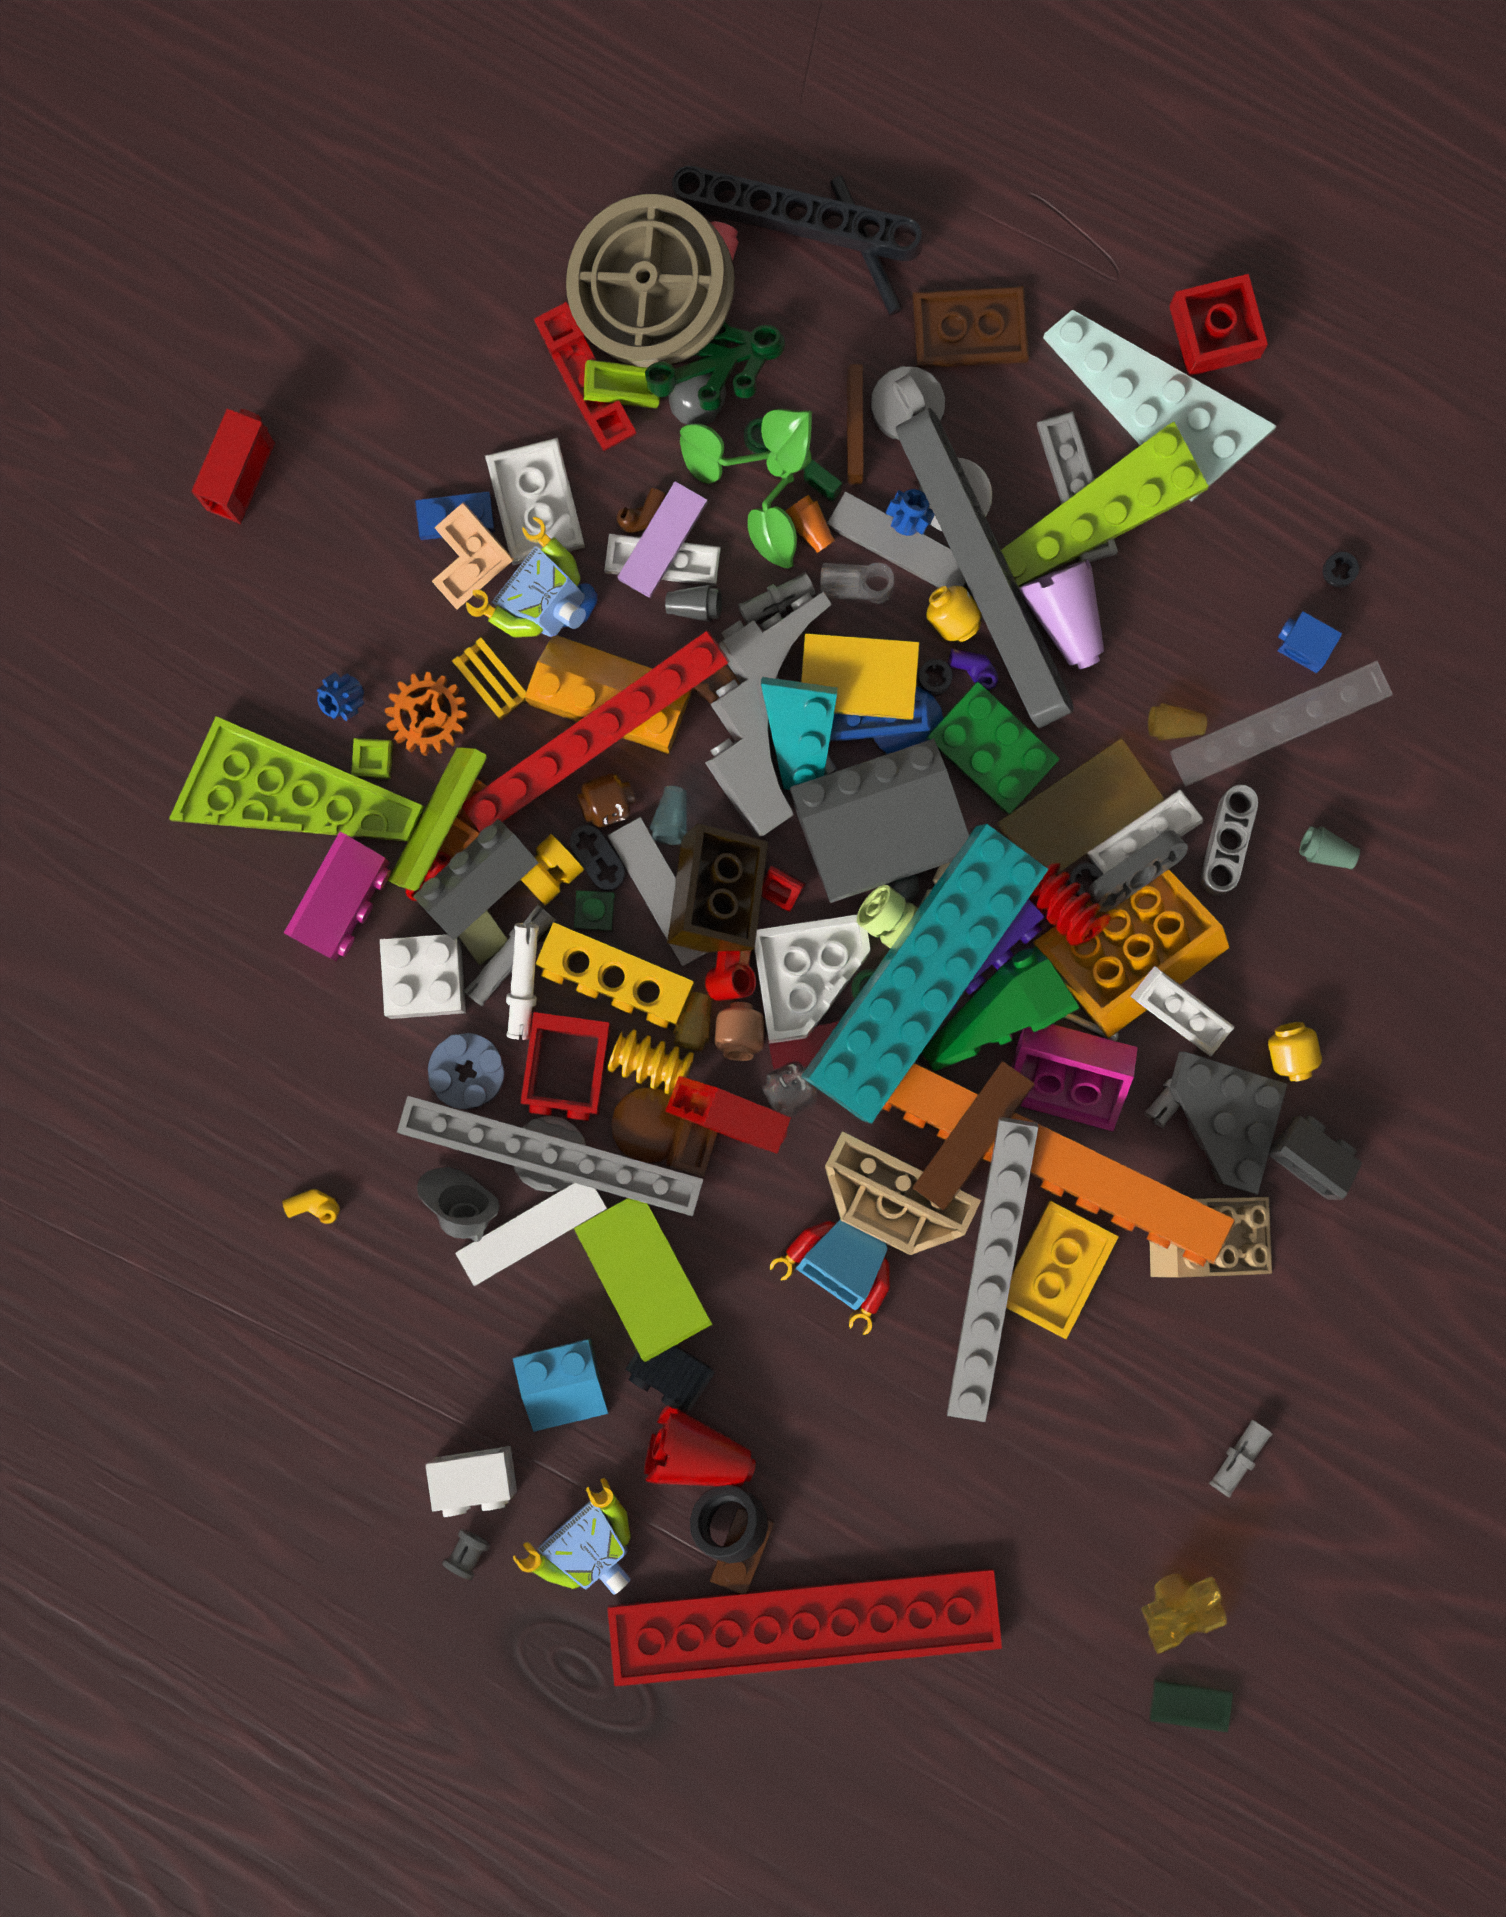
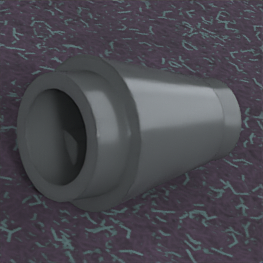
[665,585,722,622]

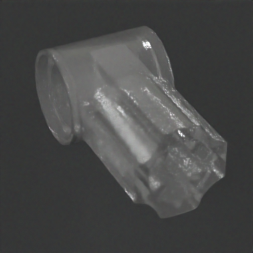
[820,562,895,604]

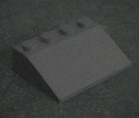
[790,739,969,903]

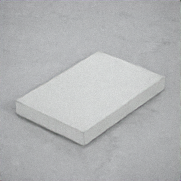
[485,438,585,565]

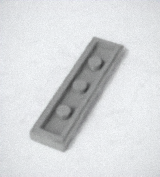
[1036,412,1118,562]
[827,492,966,588]
[608,817,709,967]

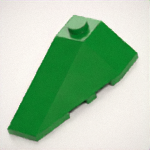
[921,946,1079,1071]

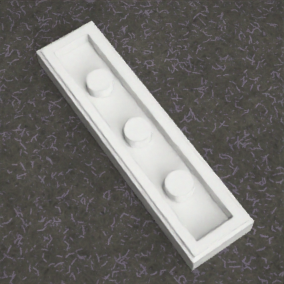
[455,1183,607,1286]

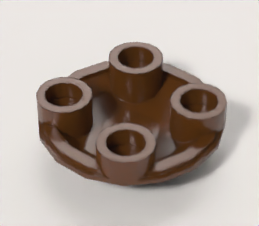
[611,1087,680,1163]

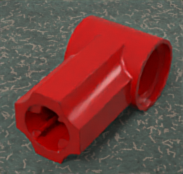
[705,950,756,1001]

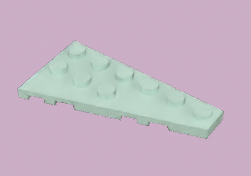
[1043,310,1277,502]

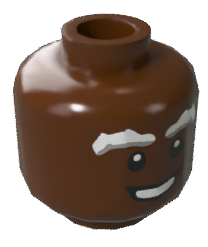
[577,773,636,827]

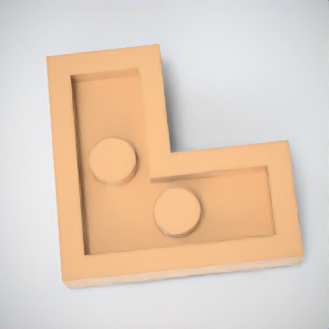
[432,502,514,609]

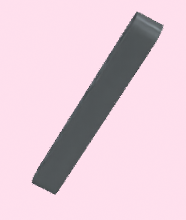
[896,408,1074,728]

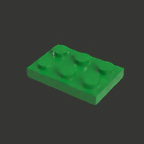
[925,682,1060,815]

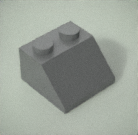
[1268,1115,1362,1200]

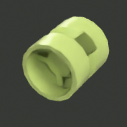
[856,885,919,949]

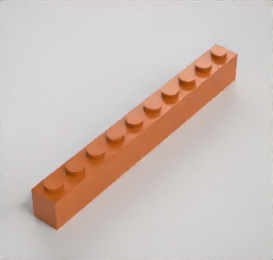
[882,1063,1235,1267]

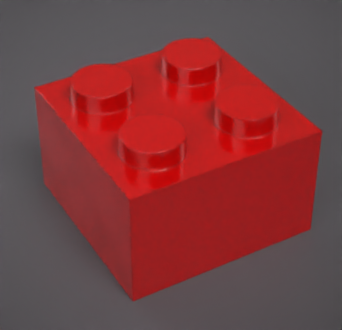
[1169,274,1268,376]

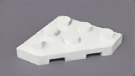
[754,915,871,1044]

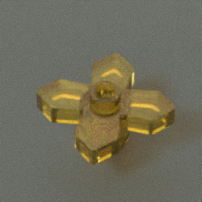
[1141,1574,1228,1654]

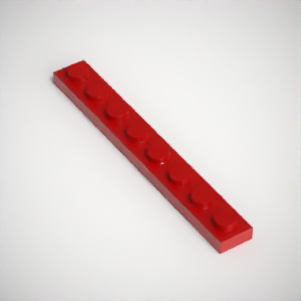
[462,630,730,832]

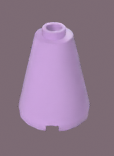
[1018,559,1104,669]

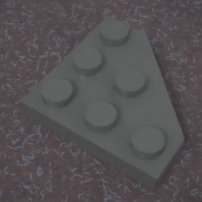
[1169,1052,1287,1194]

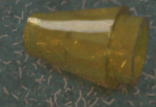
[1148,703,1207,741]
[673,992,713,1051]

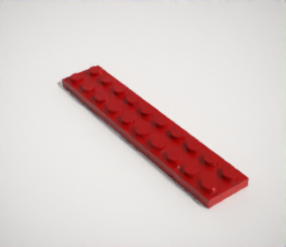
[607,1568,1002,1686]

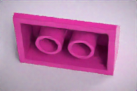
[284,832,391,961]
[1012,1024,1138,1131]

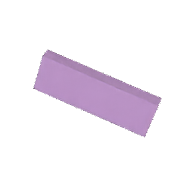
[618,482,707,598]

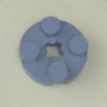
[428,1033,505,1110]

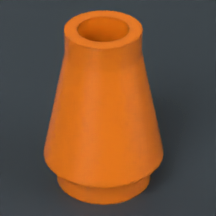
[785,495,835,553]

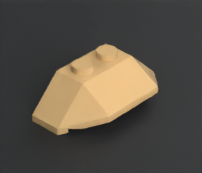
[825,1131,981,1255]

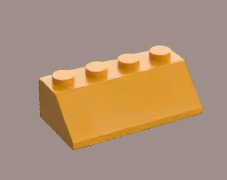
[525,635,693,754]

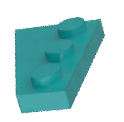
[761,677,838,790]

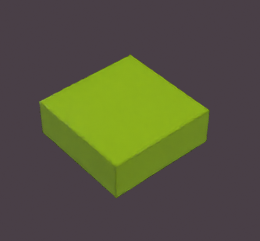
[351,738,393,779]

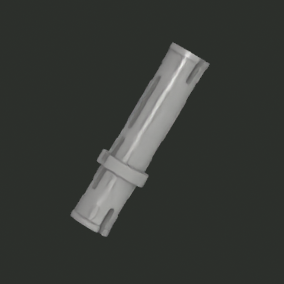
[464,905,556,1006]

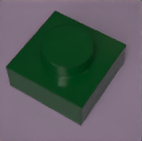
[574,890,615,932]

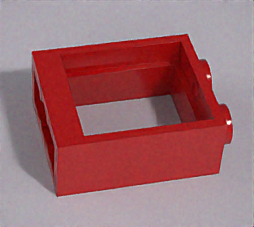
[191,408,275,524]
[520,1012,612,1121]
[665,1076,791,1154]

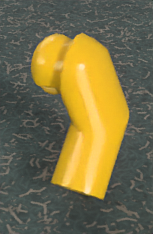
[282,1189,340,1224]

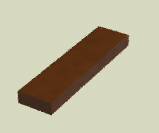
[912,1061,1035,1211]

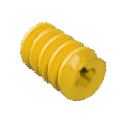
[608,1030,694,1095]

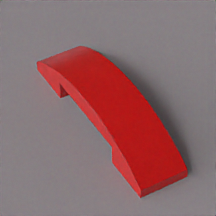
[534,302,637,451]

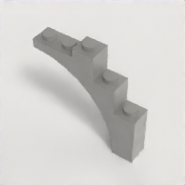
[705,592,832,838]

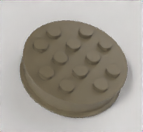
[566,194,735,368]

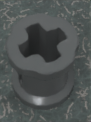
[442,1529,491,1580]

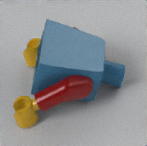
[770,1219,890,1335]

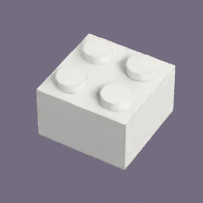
[380,934,466,1019]
[426,1446,517,1517]

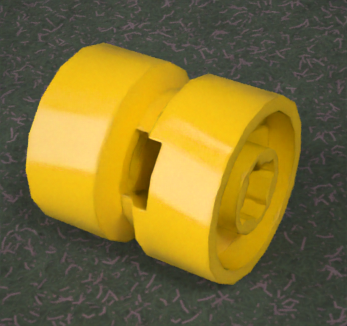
[520,834,584,906]

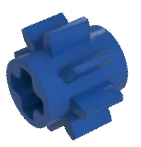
[886,489,935,536]
[317,672,364,721]

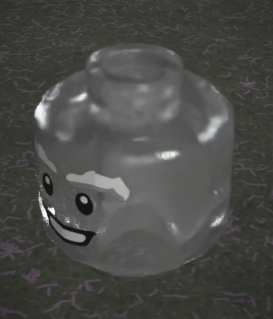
[762,1060,818,1117]

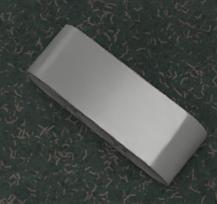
[1200,785,1258,896]

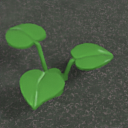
[680,409,812,568]

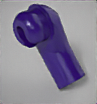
[948,648,998,690]

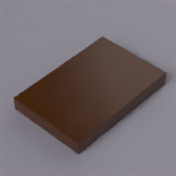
[912,286,1029,368]

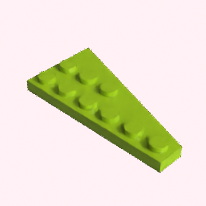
[169,716,424,842]

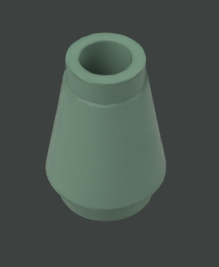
[1299,826,1360,870]

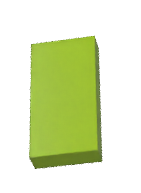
[584,360,660,409]

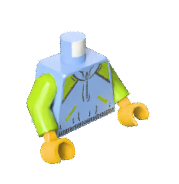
[466,517,586,638]
[513,1478,631,1595]

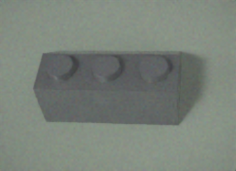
[413,819,539,940]

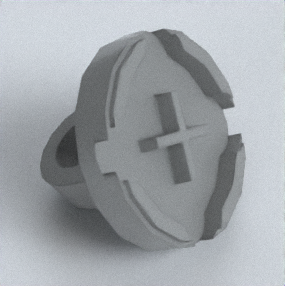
[871,366,945,440]

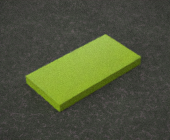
[388,747,487,891]
[574,1198,712,1362]

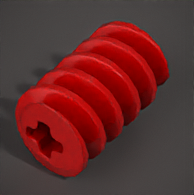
[1028,863,1111,946]

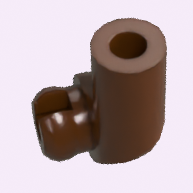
[617,488,667,533]

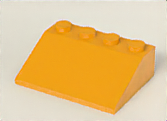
[1033,870,1229,1039]

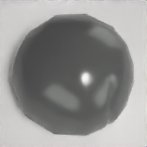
[669,371,727,425]

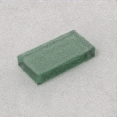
[1149,1680,1233,1732]

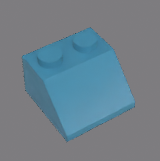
[513,1338,609,1432]

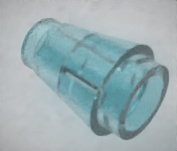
[650,786,687,845]

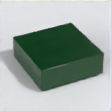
[804,459,842,502]

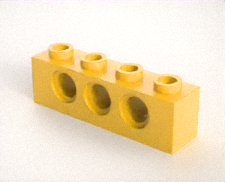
[535,922,695,1029]

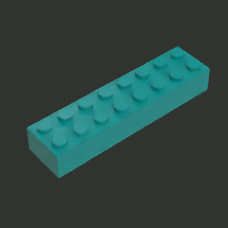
[801,824,1049,1124]

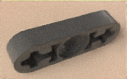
[1087,830,1188,912]

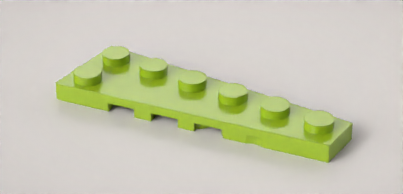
[1001,422,1209,588]

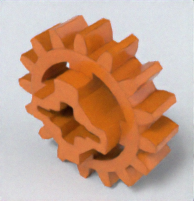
[385,672,468,756]

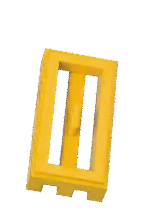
[452,638,526,720]

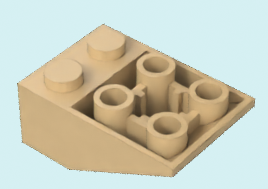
[1149,1197,1272,1277]

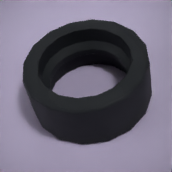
[690,1485,768,1563]

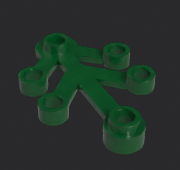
[645,322,785,411]

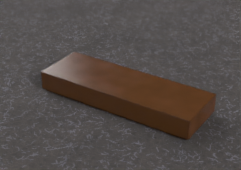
[847,364,863,485]

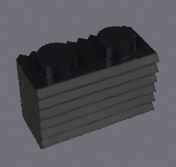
[625,1345,716,1411]

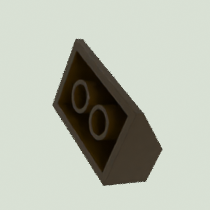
[667,823,768,952]

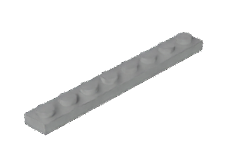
[397,1096,704,1216]
[947,1117,1038,1422]

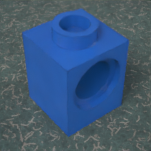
[1277,611,1342,673]

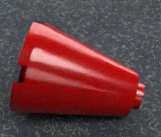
[644,1406,756,1487]

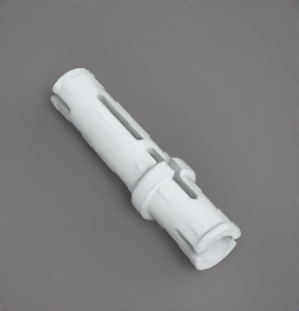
[506,923,539,1040]

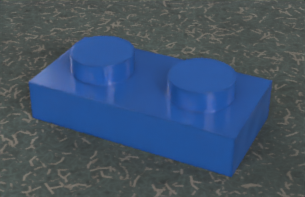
[415,492,495,540]

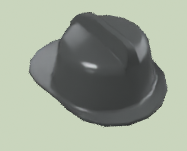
[417,1167,500,1242]

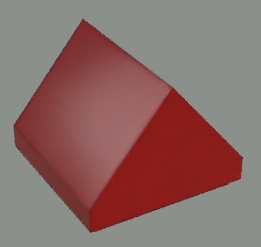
[761,865,806,912]

